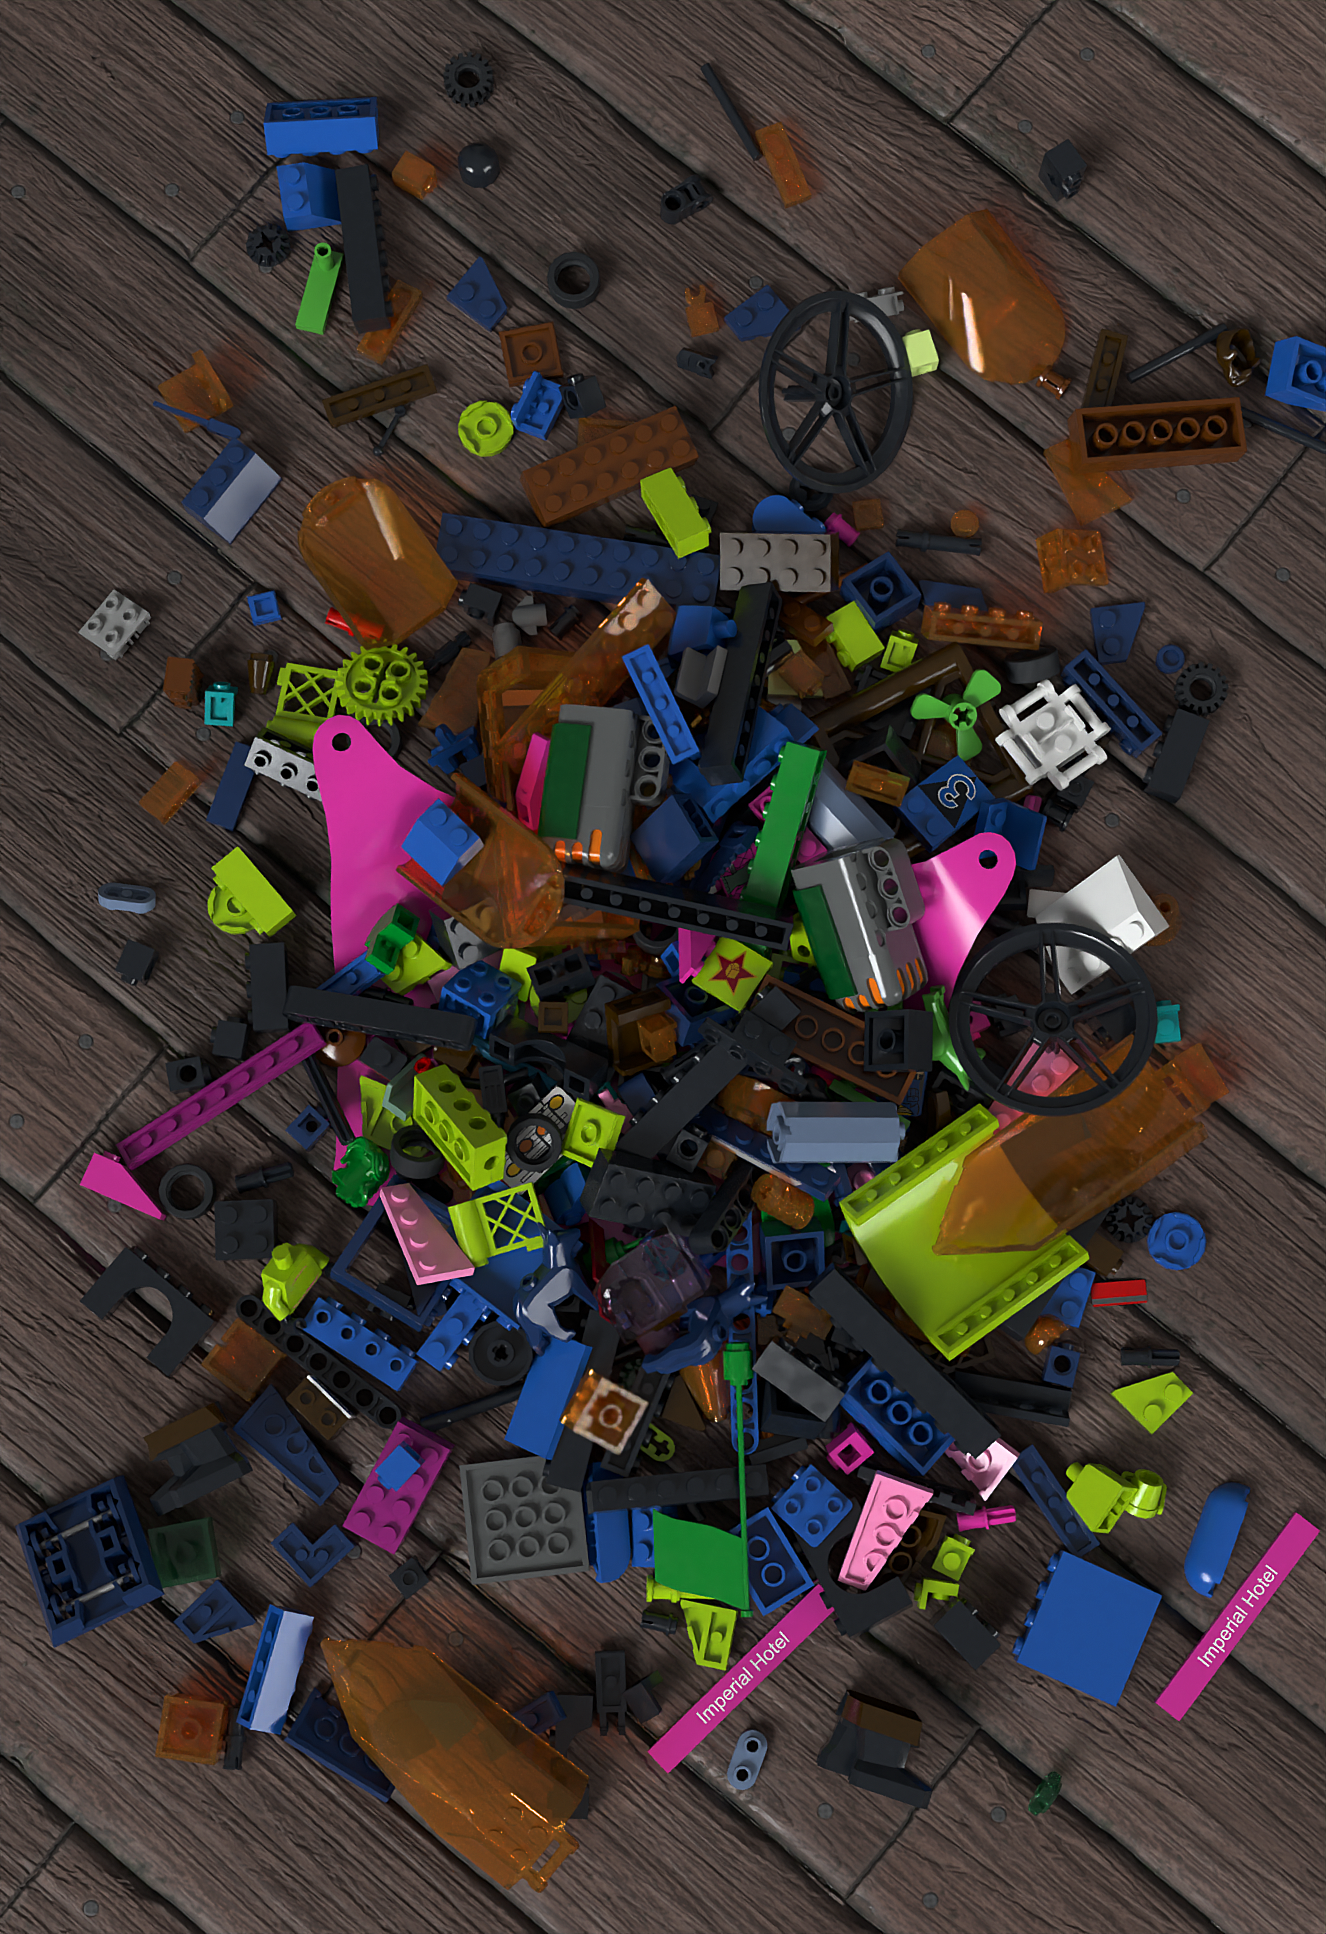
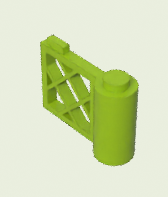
[266,663,338,749]
[448,1182,546,1268]

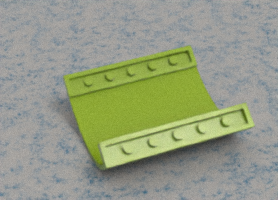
[839,1103,1089,1361]

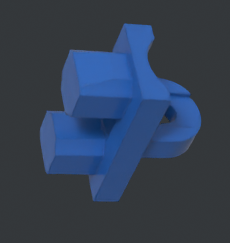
[427,723,482,774]

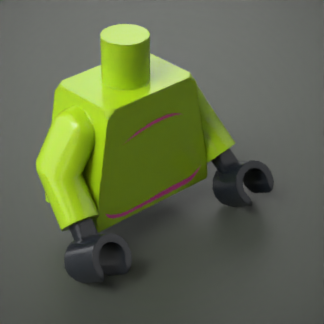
[261,1243,336,1336]

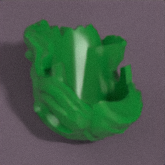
[332,1136,390,1208]

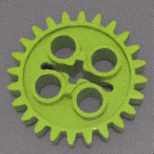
[335,642,428,726]

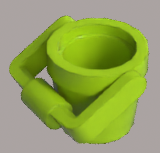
[1121,1469,1167,1519]

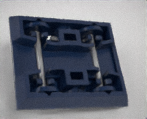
[15,1475,165,1648]

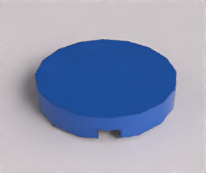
[1147,1212,1206,1271]

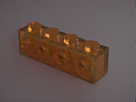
[921,602,1043,650]

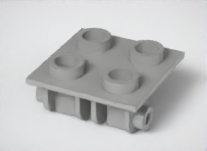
[78,589,151,661]

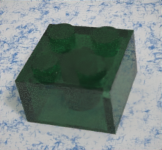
[148,1516,222,1588]

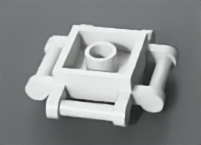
[995,679,1111,791]

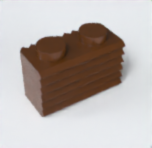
[163,657,204,709]

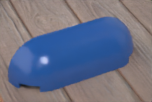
[581,1462,631,1583]
[1184,1482,1250,1598]

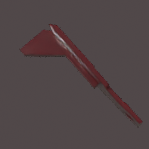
[570,1218,616,1325]

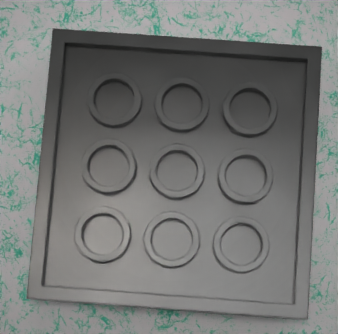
[459,1456,590,1585]

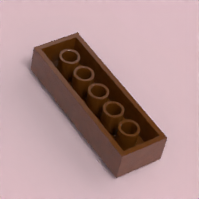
[1067,397,1247,474]
[519,406,699,529]
[749,974,917,1107]

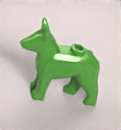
[863,985,986,1091]

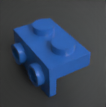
[511,370,564,441]
[632,1506,679,1568]

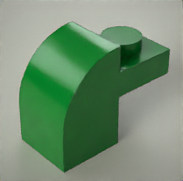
[364,903,420,975]

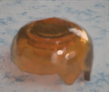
[1024,1314,1069,1355]

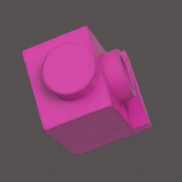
[826,1422,874,1475]

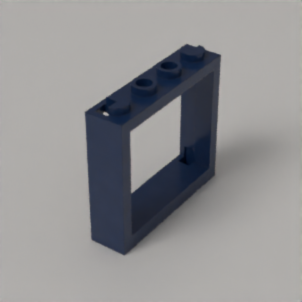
[330,1174,454,1332]

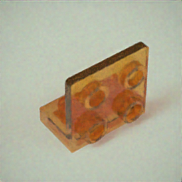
[158,349,234,433]
[1036,528,1108,593]

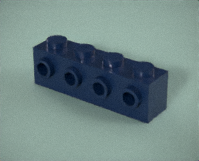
[1060,649,1162,758]

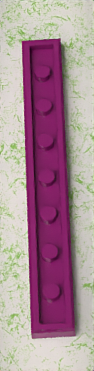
[116,1023,327,1170]

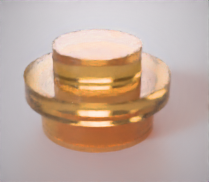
[950,510,979,537]

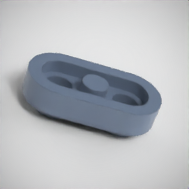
[98,883,156,914]
[727,1729,767,1790]

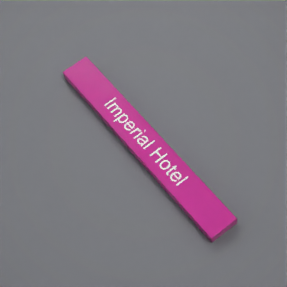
[1154,1512,1320,1721]
[647,1583,834,1773]

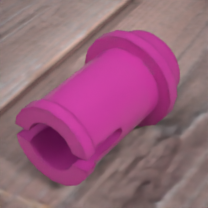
[824,512,860,547]

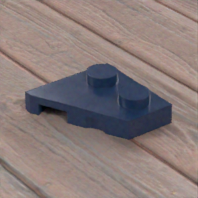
[174,1579,258,1643]

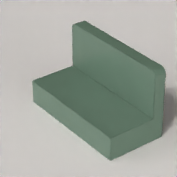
[382,1052,426,1121]

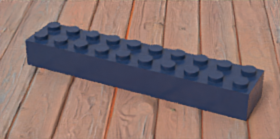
[433,513,720,613]

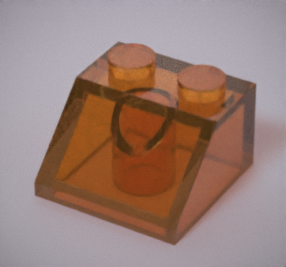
[559,1368,648,1455]

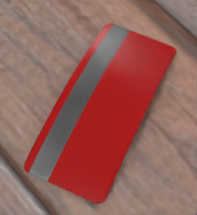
[1091,1280,1147,1307]

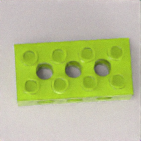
[413,1064,507,1191]

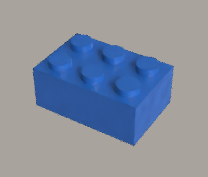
[726,1506,814,1617]

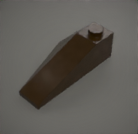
[857,1503,946,1594]

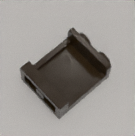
[604,987,673,1076]

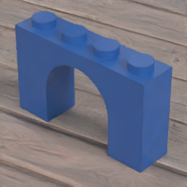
[667,706,795,823]

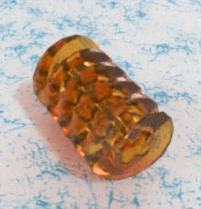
[751,1174,815,1229]

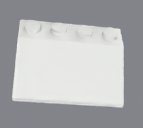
[1035,855,1170,995]

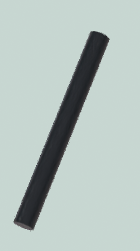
[700,63,763,161]
[1126,323,1228,384]
[1241,406,1326,455]

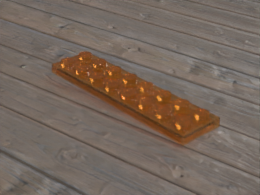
[492,578,677,777]

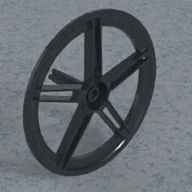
[758,291,913,494]
[949,923,1158,1117]

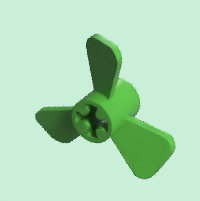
[910,669,1001,761]

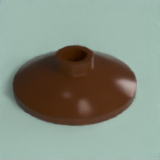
[315,1025,366,1067]

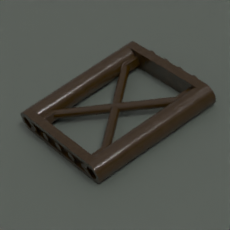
[809,641,1034,859]

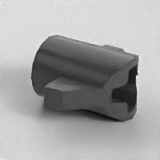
[512,595,547,636]

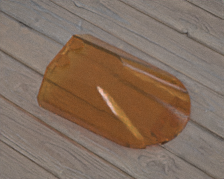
[898,209,1065,385]
[297,476,458,650]
[396,773,565,949]

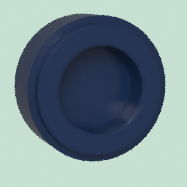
[1155,644,1185,674]

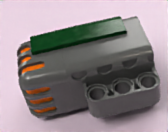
[537,704,670,874]
[791,837,928,1014]

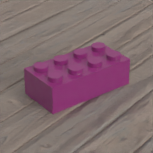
[343,1417,455,1554]

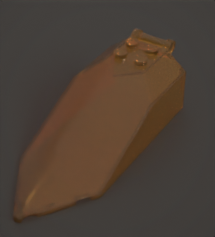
[932,1034,1211,1256]
[320,1636,589,1893]

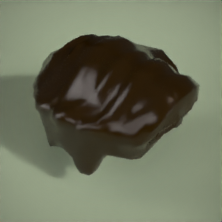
[1216,328,1261,387]

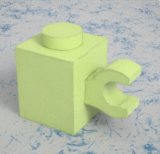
[884,329,939,377]

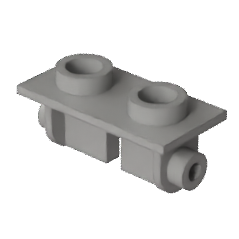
[850,286,904,323]

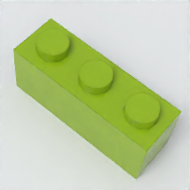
[640,467,711,559]
[211,846,296,937]

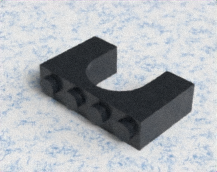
[80,1246,219,1377]
[791,1497,913,1640]

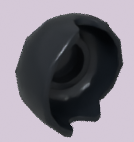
[457,142,500,188]

